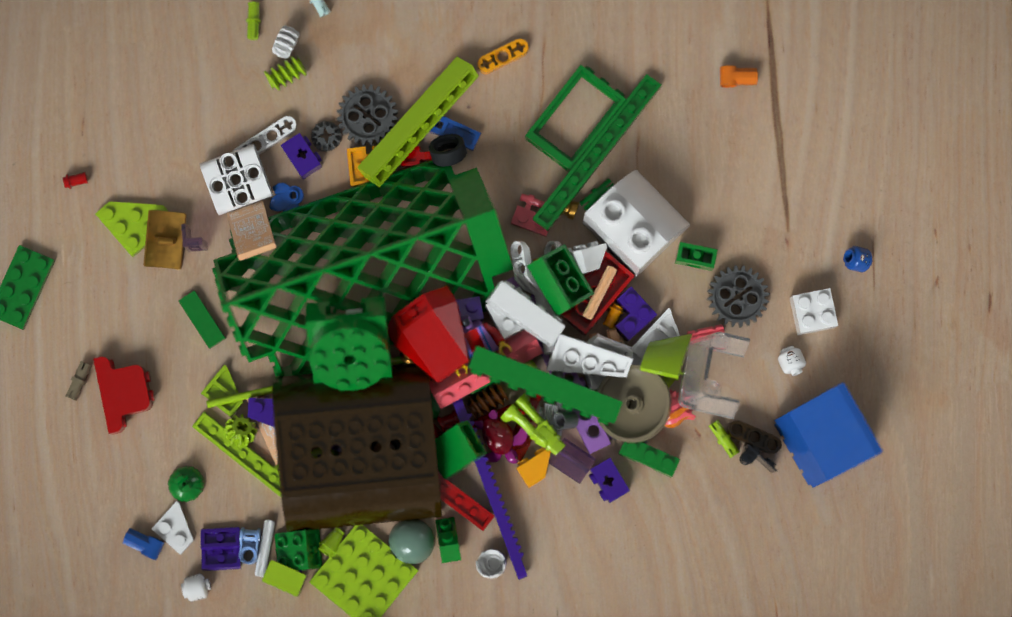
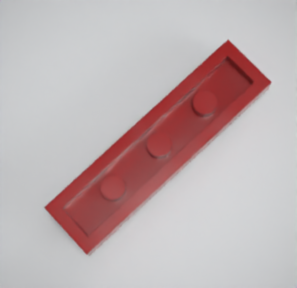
[438,473,495,531]

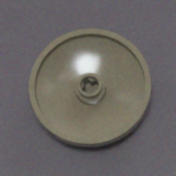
[597,365,671,443]

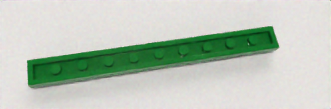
[533,74,662,231]

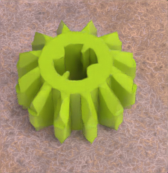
[224,414,257,448]

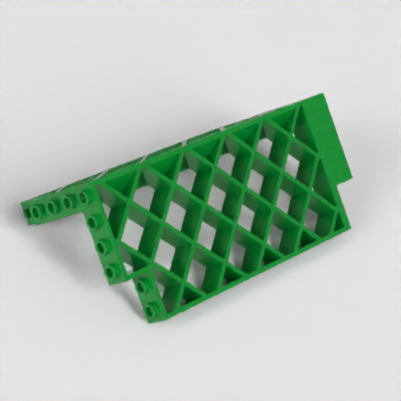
[212,160,513,377]

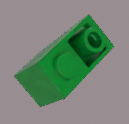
[435,517,461,563]

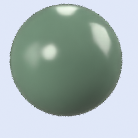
[388,519,435,565]

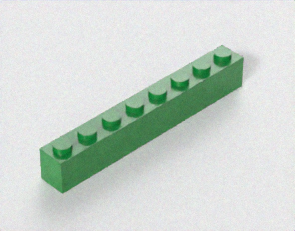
[467,345,623,425]

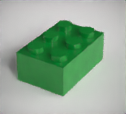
[527,244,594,316]

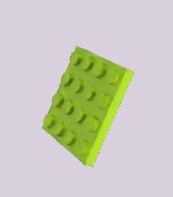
[309,525,419,617]

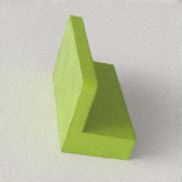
[262,560,306,597]

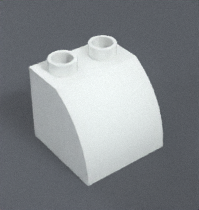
[582,170,690,278]

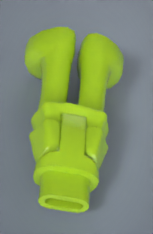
[501,393,566,456]

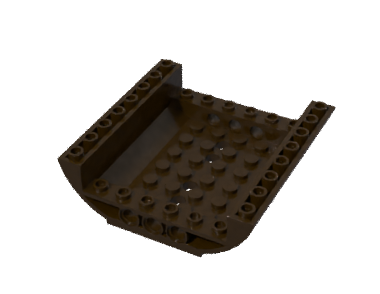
[272,364,442,532]

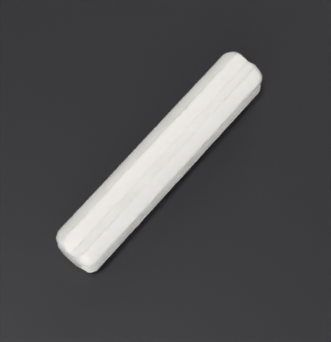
[255,520,275,577]

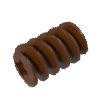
[466,382,509,420]

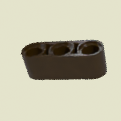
[727,420,782,454]

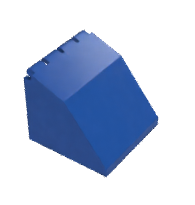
[774,382,883,488]

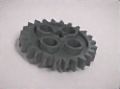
[337,85,398,146]
[707,265,770,328]

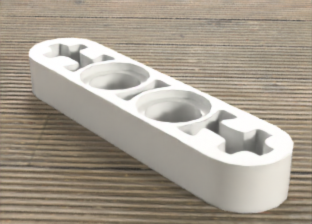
[231,116,297,165]

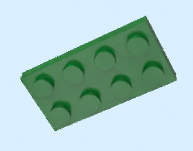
[0,245,55,330]

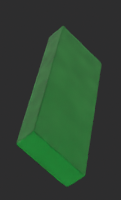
[179,291,226,349]

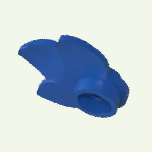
[269,183,304,212]

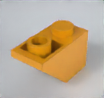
[516,447,551,488]

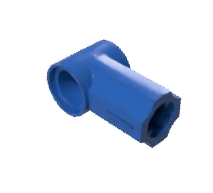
[123,528,165,560]

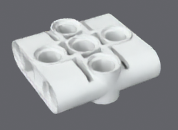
[200,144,273,215]

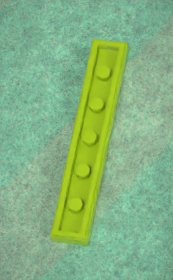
[192,412,281,497]

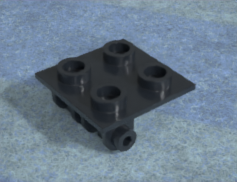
[739,444,778,473]

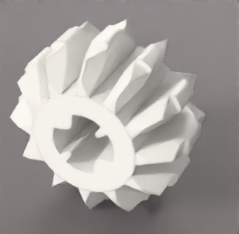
[272,25,300,59]

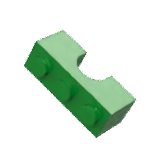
[618,442,680,478]

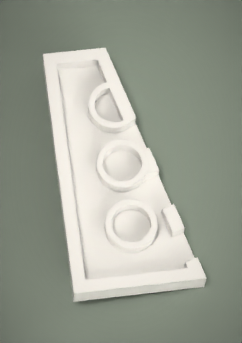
[546,334,633,377]

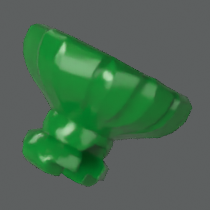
[168,466,204,502]

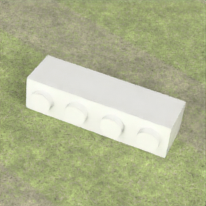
[485,281,565,347]

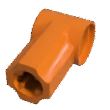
[720,65,758,88]

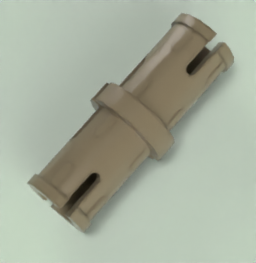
[65,361,92,401]

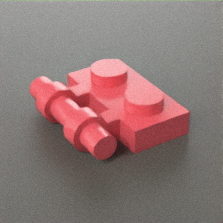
[511,193,549,237]

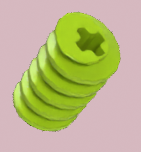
[264,55,307,91]

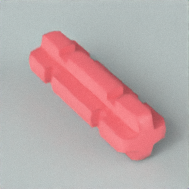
[687,325,725,342]

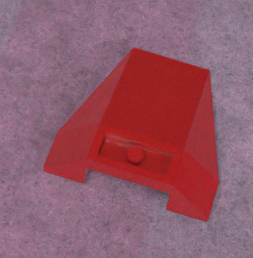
[388,286,470,383]

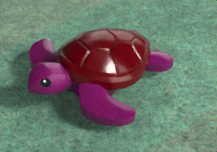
[475,409,528,464]

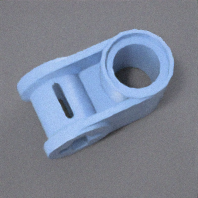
[239,527,261,565]

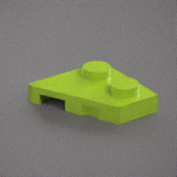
[201,365,243,418]

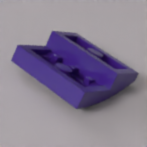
[201,527,241,571]

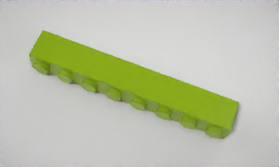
[357,56,479,187]

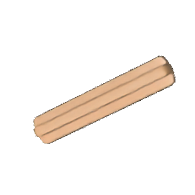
[583,266,617,320]

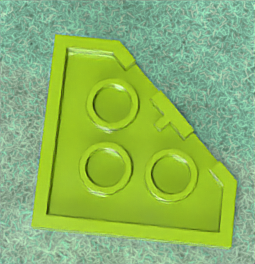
[95,201,168,257]

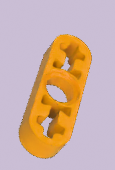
[477,39,528,74]

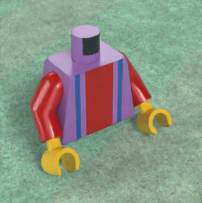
[456,315,512,377]

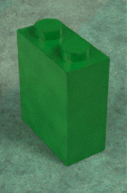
[435,420,487,479]

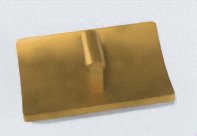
[143,210,187,270]

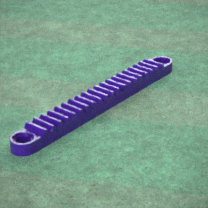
[453,398,528,580]

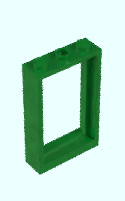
[525,65,626,172]

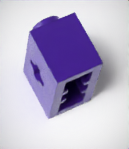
[281,133,322,180]
[589,458,630,503]

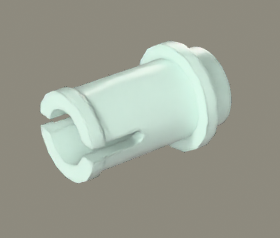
[310,0,331,17]

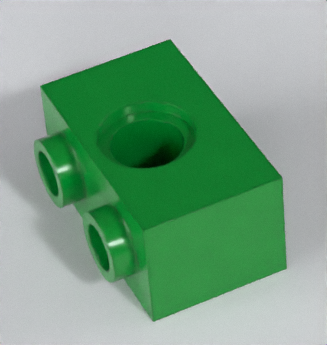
[674,242,718,271]

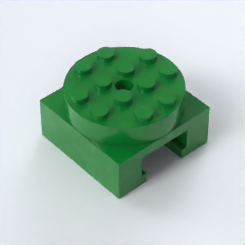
[306,296,392,391]

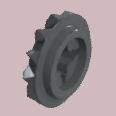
[311,121,342,151]

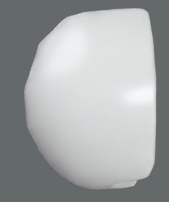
[476,549,507,579]

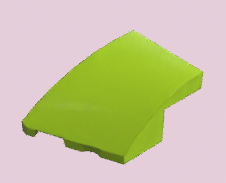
[640,334,692,379]

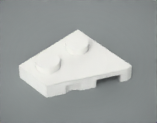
[152,501,194,555]

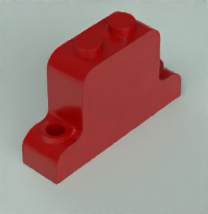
[93,357,155,435]

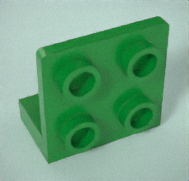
[275,529,322,571]

